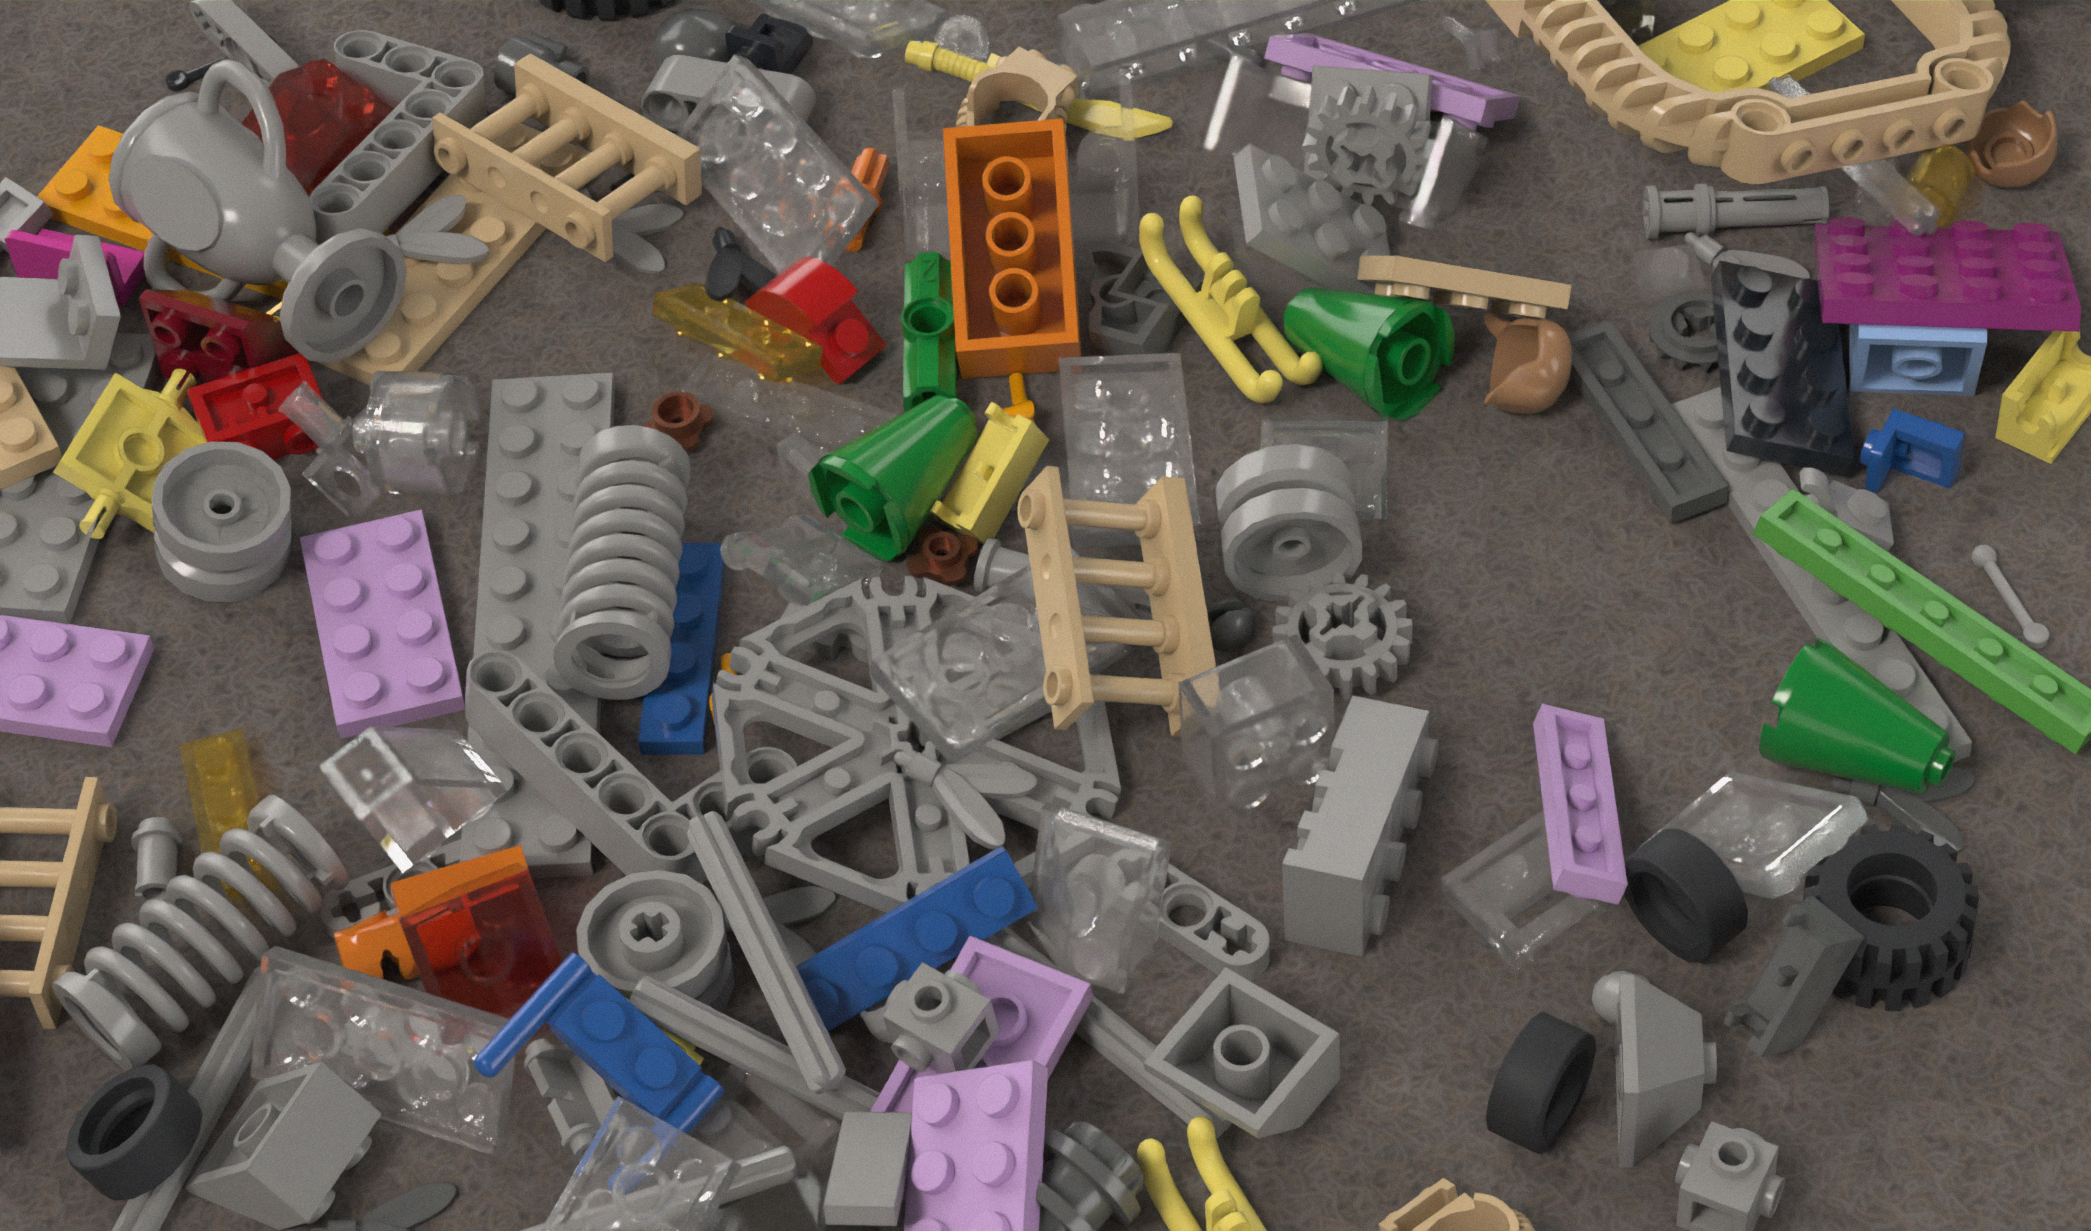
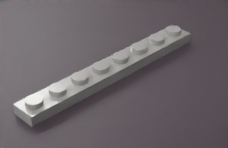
[1670,387,1972,762]

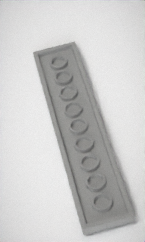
[459,372,615,879]

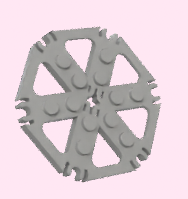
[712,576,1121,913]

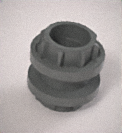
[1036,1121,1144,1231]

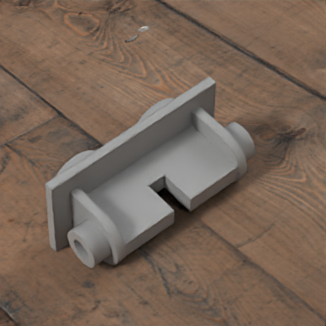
[524,1038,633,1177]

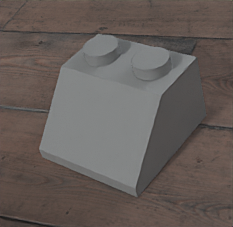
[1143,967,1340,1139]
[184,1061,382,1230]

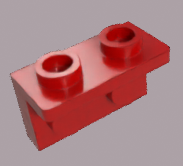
[187,353,333,460]

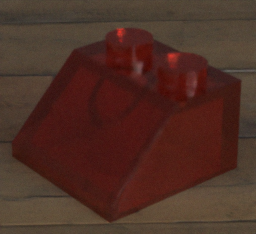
[241,58,394,197]
[398,862,563,1047]

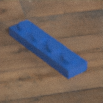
[638,543,727,755]
[796,846,1038,1031]

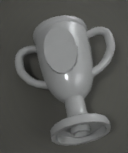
[108,59,407,363]

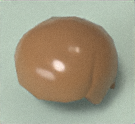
[1965,101,2057,188]

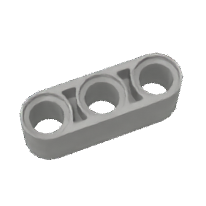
[641,55,817,151]

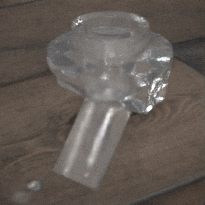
[928,10,989,62]

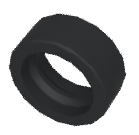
[1624,829,1748,963]
[1485,1011,1596,1154]
[65,1064,203,1201]

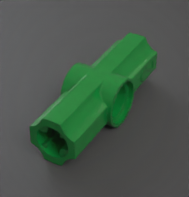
[901,252,958,412]

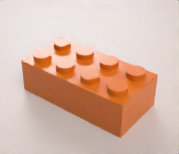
[943,118,1083,379]

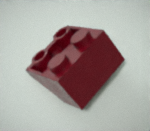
[139,290,299,388]

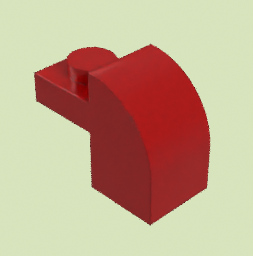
[744,257,887,384]

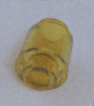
[1897,144,1975,228]

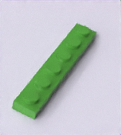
[1752,488,2091,755]

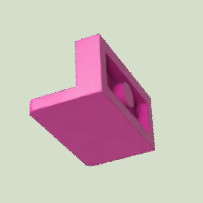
[5,229,145,307]

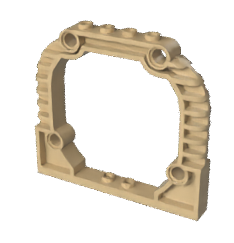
[1485,0,2011,184]

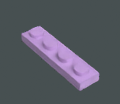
[1533,704,1628,905]

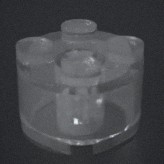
[353,370,480,496]

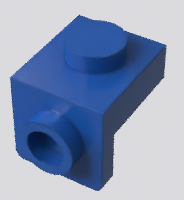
[1860,408,1965,494]

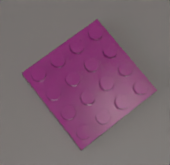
[1813,217,2081,332]

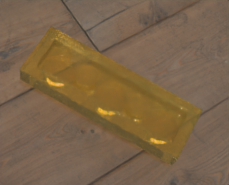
[652,282,823,383]
[179,728,279,902]

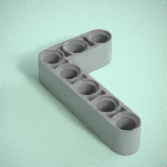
[309,30,487,245]
[465,650,797,883]

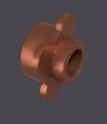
[643,391,714,452]
[907,527,978,586]

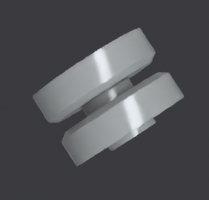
[152,442,292,602]
[1216,444,1362,601]
[576,870,735,1012]

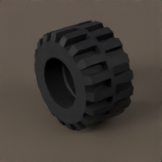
[1803,824,1979,1011]

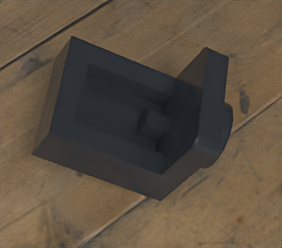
[725,13,813,74]

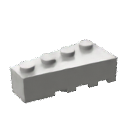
[1282,695,1439,957]

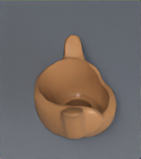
[1483,312,1573,415]

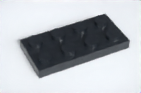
[1711,260,1854,476]

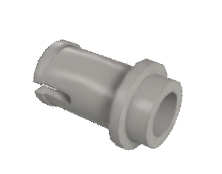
[131,817,185,903]

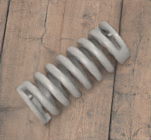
[553,425,691,700]
[52,795,350,1071]

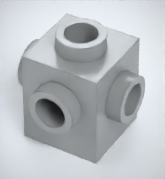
[883,962,1001,1074]
[1675,1121,1785,1231]

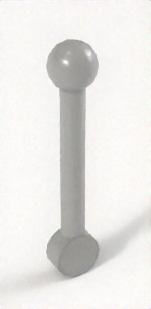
[1971,544,2049,649]

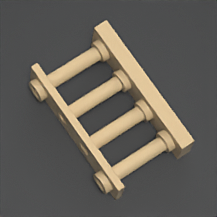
[432,53,702,262]
[1018,466,1223,737]
[0,777,117,1029]

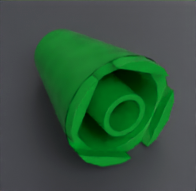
[1284,287,1455,420]
[808,395,978,561]
[1759,637,1956,794]

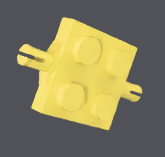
[53,369,206,539]

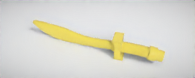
[905,40,1174,138]

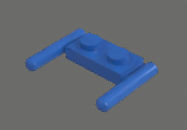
[474,953,725,1199]

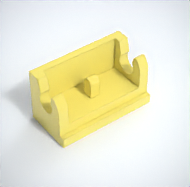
[1995,330,2091,464]
[930,402,1049,545]

